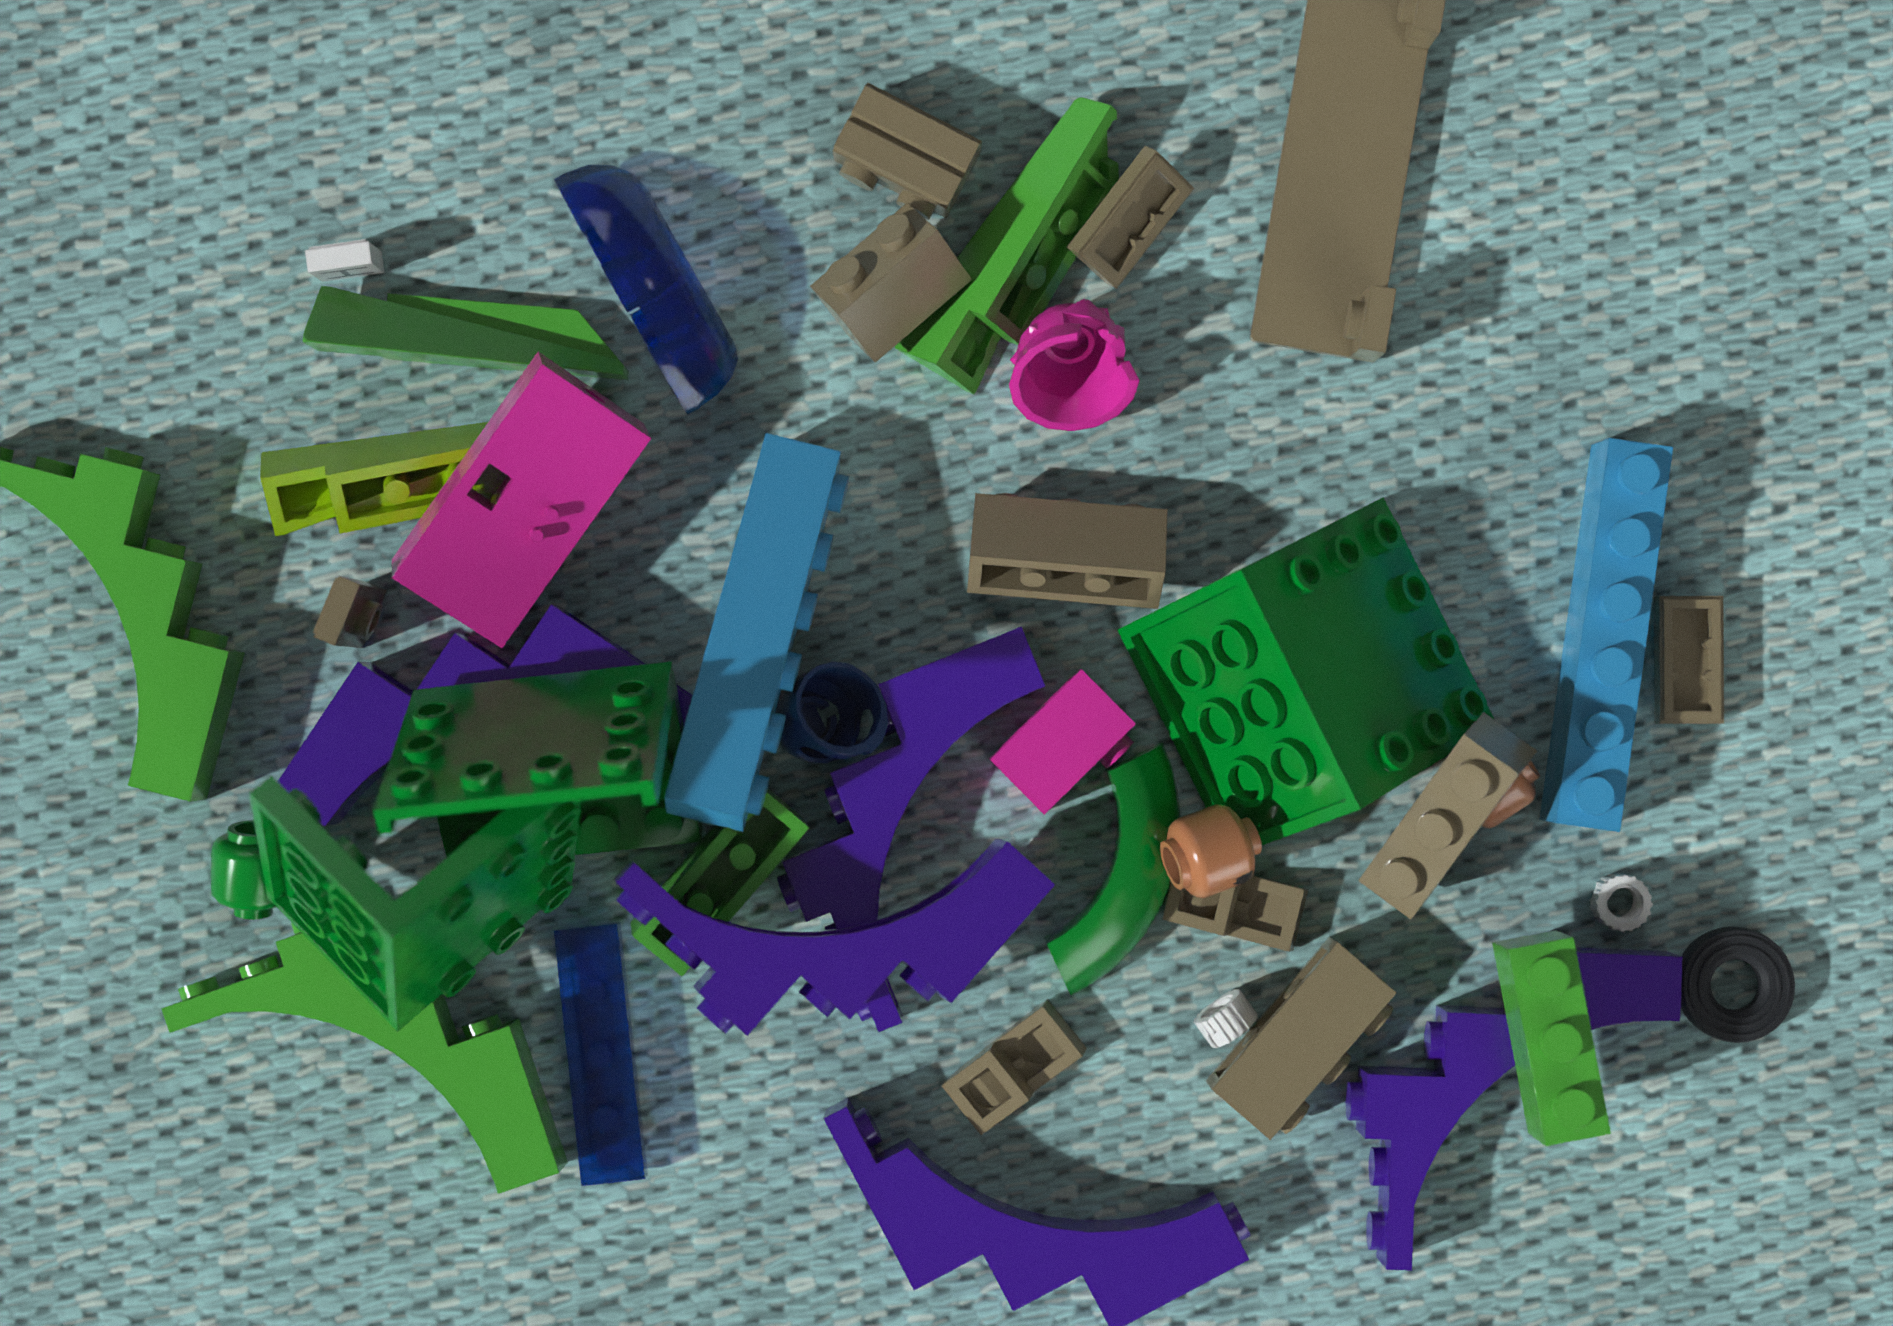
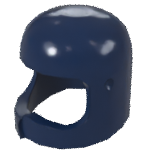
[775,661,888,764]

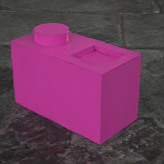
[989,669,1136,815]

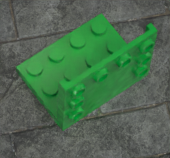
[1118,497,1495,845]
[373,661,703,858]
[249,775,581,1032]

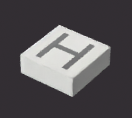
[305,239,385,282]

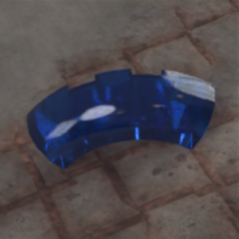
[554,165,738,415]

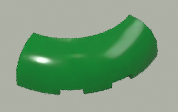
[1044,743,1181,996]

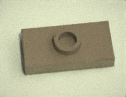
[1067,146,1194,289]
[313,576,387,648]
[1654,596,1724,724]

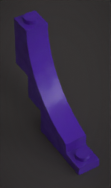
[278,604,693,826]
[823,1098,1251,1326]

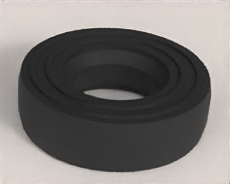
[1681,926,1795,1043]

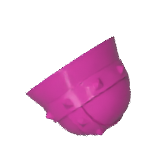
[1009,299,1140,431]

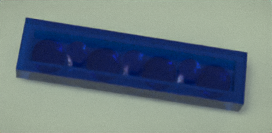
[554,922,648,1186]

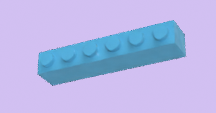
[664,433,849,832]
[1539,438,1673,832]

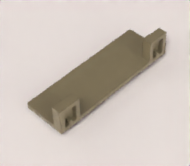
[1250,0,1446,363]

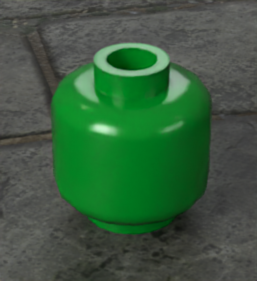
[211,820,276,920]

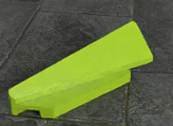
[260,422,507,537]

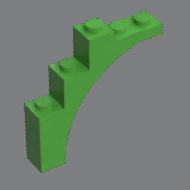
[0,447,245,802]
[161,923,568,1194]

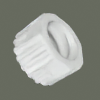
[1589,873,1653,932]
[1194,989,1258,1048]

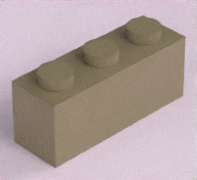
[967,493,1168,609]
[1358,712,1537,920]
[1206,937,1396,1140]

